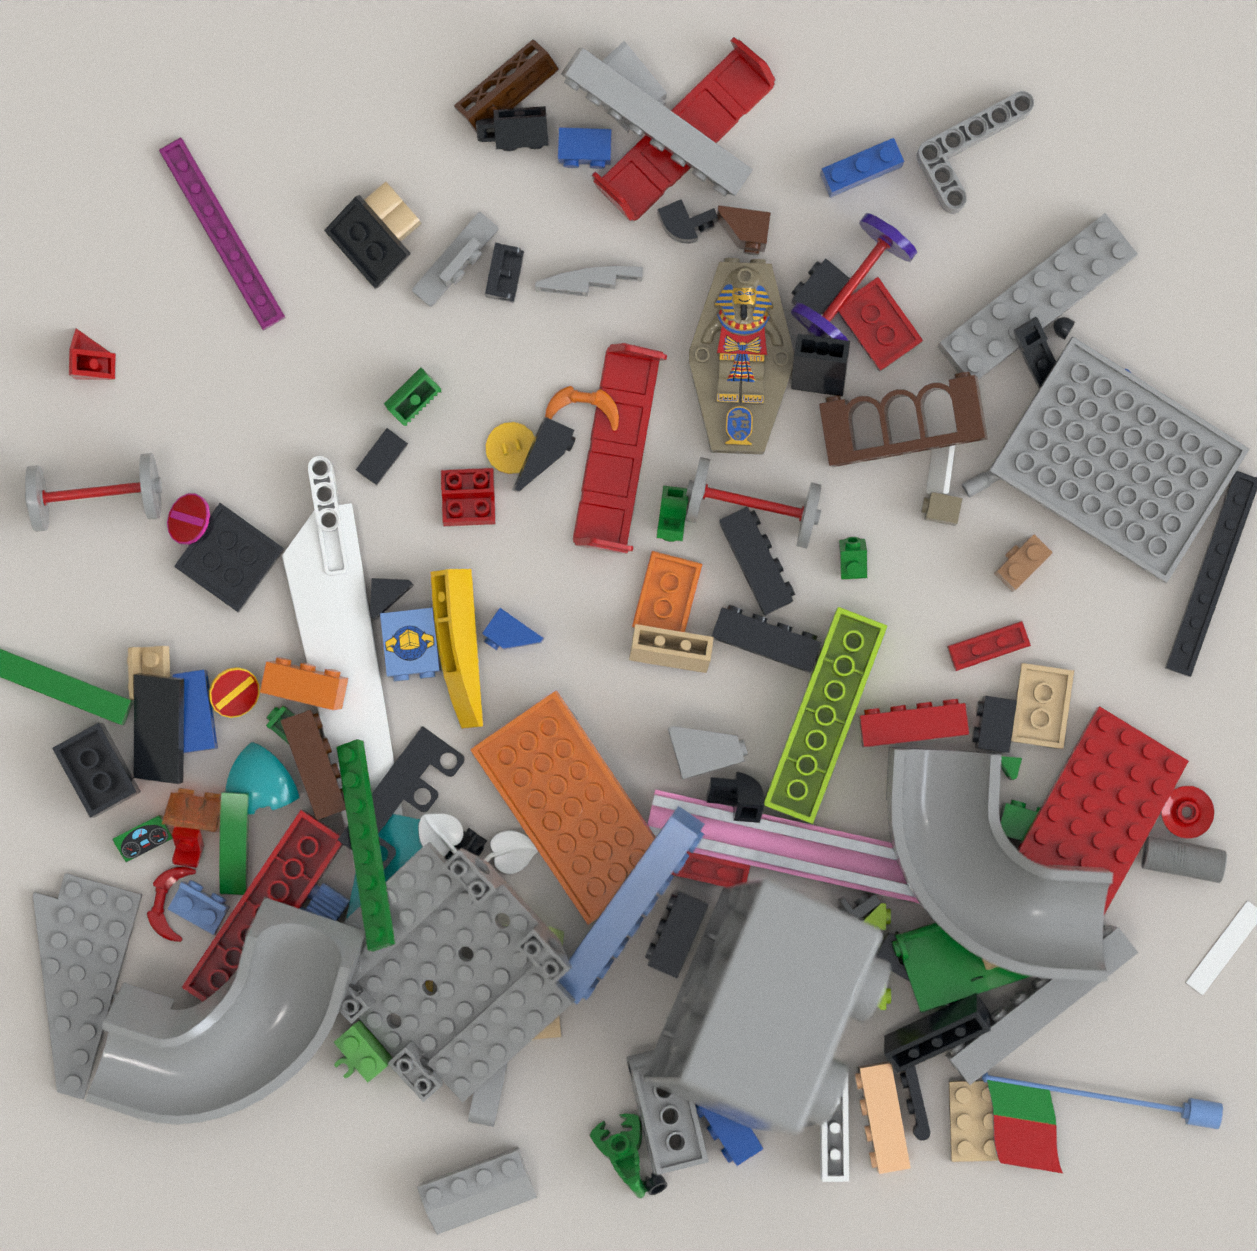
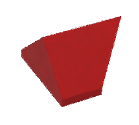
[69,328,116,380]

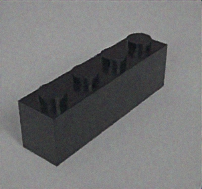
[718,507,795,616]
[711,605,822,673]
[884,993,991,1073]

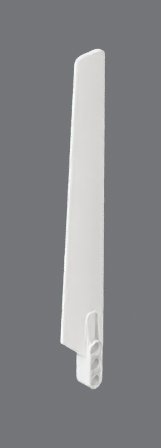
[282,456,403,873]

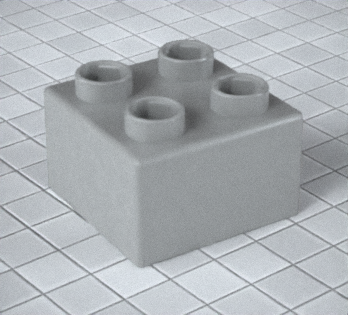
[643,878,890,1134]

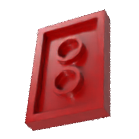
[838,277,923,372]

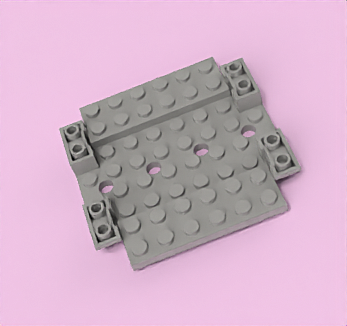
[339,842,575,1102]

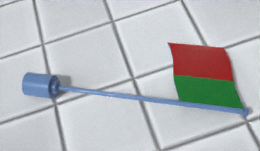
[982,1072,1223,1174]

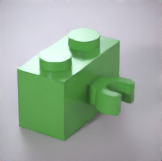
[334,1020,393,1083]

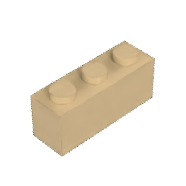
[629,624,714,673]

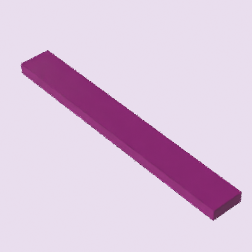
[159,137,286,331]

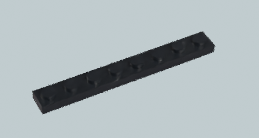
[1165,471,1257,677]

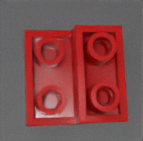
[441,468,496,527]

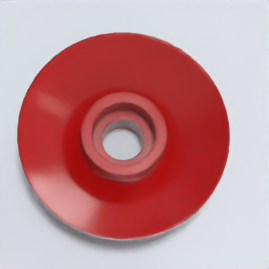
[1161,786,1214,839]

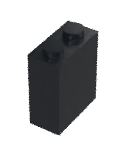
[791,333,850,397]

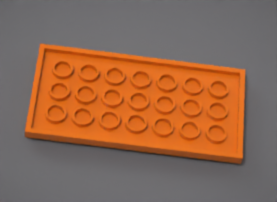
[470,690,656,925]

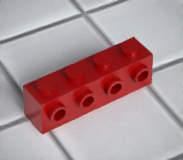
[858,699,969,748]

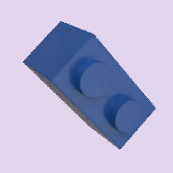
[558,128,612,169]

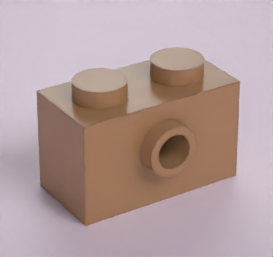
[994,534,1053,592]

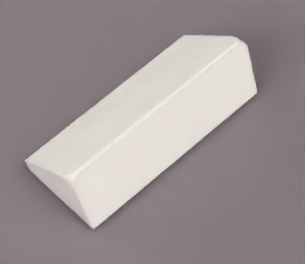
[926,446,955,495]

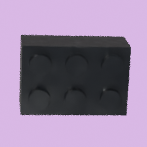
[52,722,141,818]
[645,891,709,978]

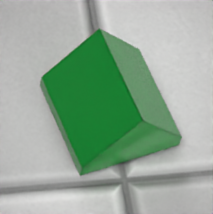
[1001,756,1022,780]

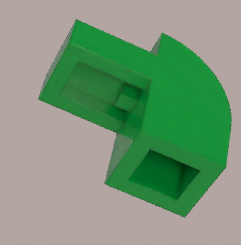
[656,485,688,542]

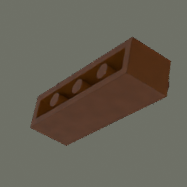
[280,709,346,820]

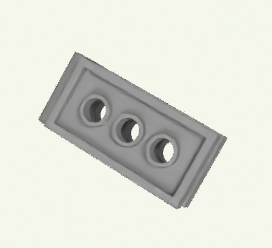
[626,1050,709,1175]

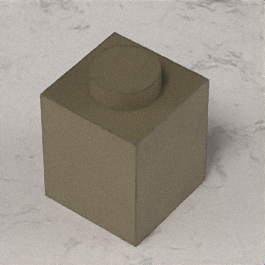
[921,492,963,526]

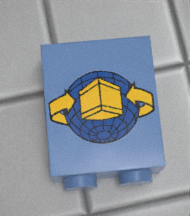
[380,608,441,682]

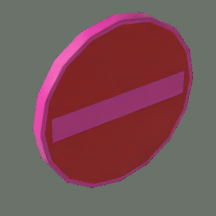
[167,493,210,545]

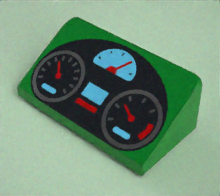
[112,815,173,862]

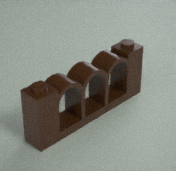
[819,372,988,467]

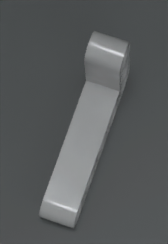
[916,91,1034,214]

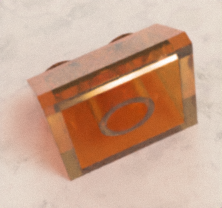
[162,788,221,832]

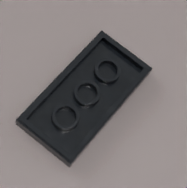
[133,673,184,784]

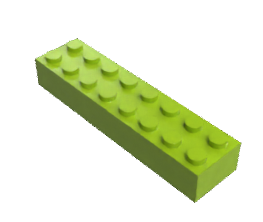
[764,607,888,824]

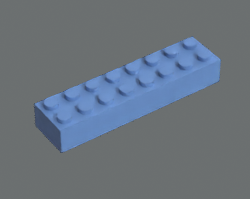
[558,806,704,1004]

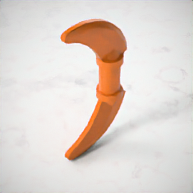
[545,386,619,431]

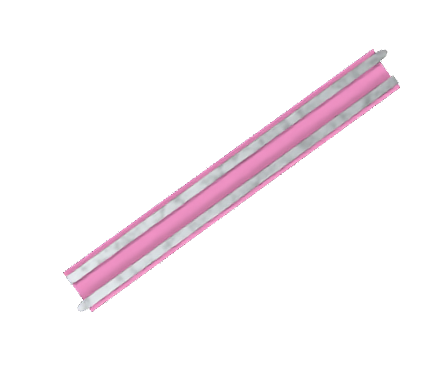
[647,790,919,903]

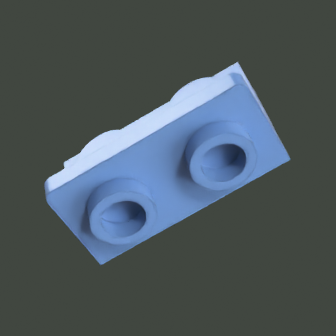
[168,880,230,935]

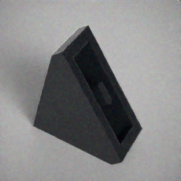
[370,578,414,621]

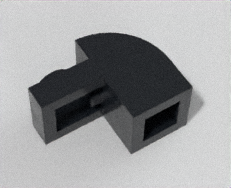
[657,199,718,244]
[706,772,764,823]

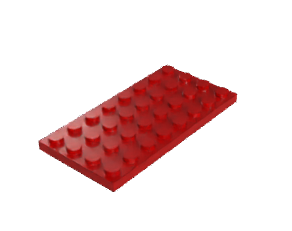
[1017,706,1189,915]

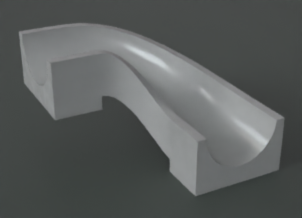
[886,747,1113,982]

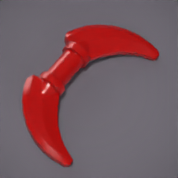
[147,867,196,942]

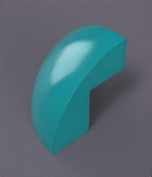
[225,742,300,815]

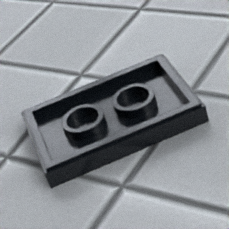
[324,195,411,289]

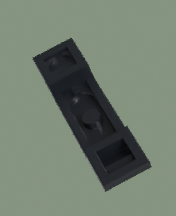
[1013,317,1056,389]

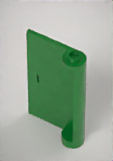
[892,922,1032,1013]

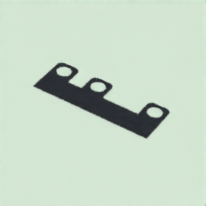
[338,726,465,869]

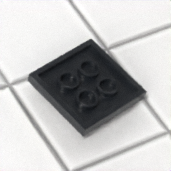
[174,503,285,613]

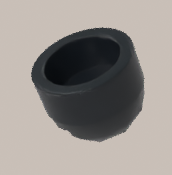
[1053,317,1075,340]
[644,1172,668,1195]

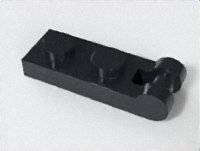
[900,1066,930,1141]

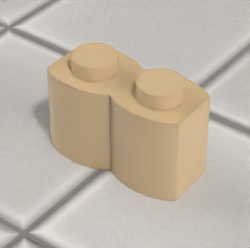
[365,182,421,241]

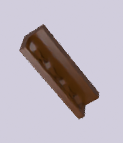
[454,39,559,133]

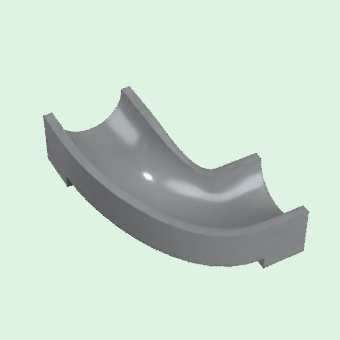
[85,897,365,1124]

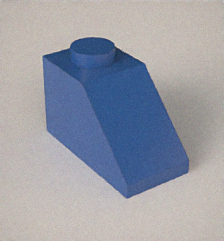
[482,608,544,651]

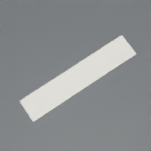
[1186,901,1257,995]

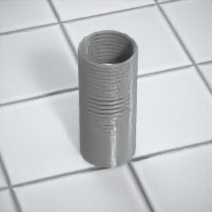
[1141,836,1227,883]

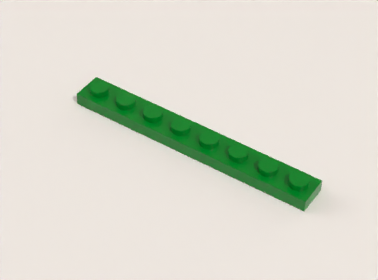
[336,739,395,951]

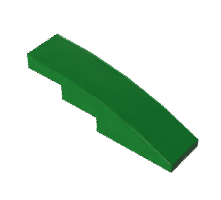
[219,791,249,895]

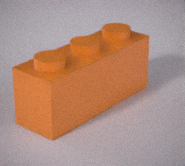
[260,657,348,710]

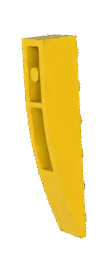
[430,569,483,729]

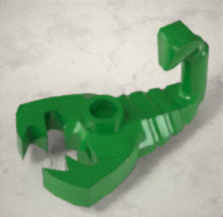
[589,1113,647,1198]

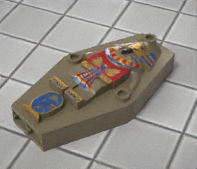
[688,258,794,455]

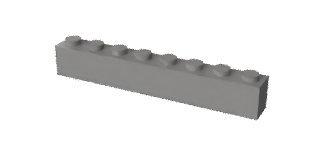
[561,48,753,197]

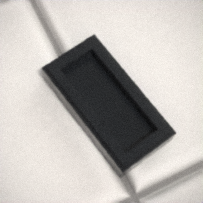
[355,428,408,486]

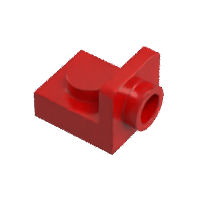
[172,825,204,868]

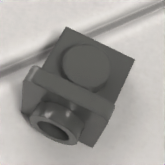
[838,893,881,919]

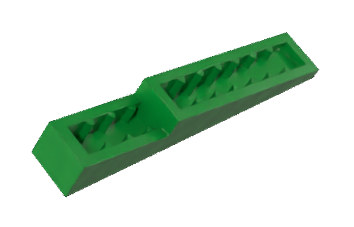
[0,649,134,725]

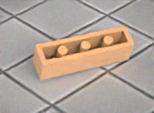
[855,1061,911,1174]

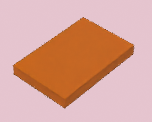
[632,551,702,632]

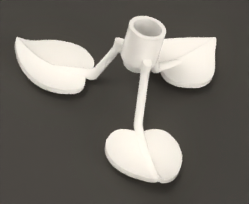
[419,813,538,874]

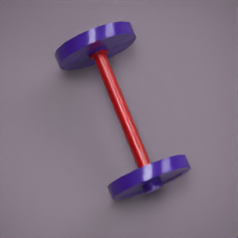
[791,213,918,341]

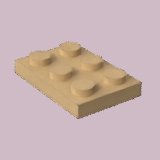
[1011,663,1074,749]
[948,1080,999,1162]

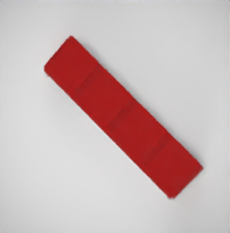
[591,37,775,221]
[573,343,667,554]

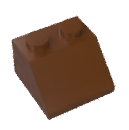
[717,205,771,255]

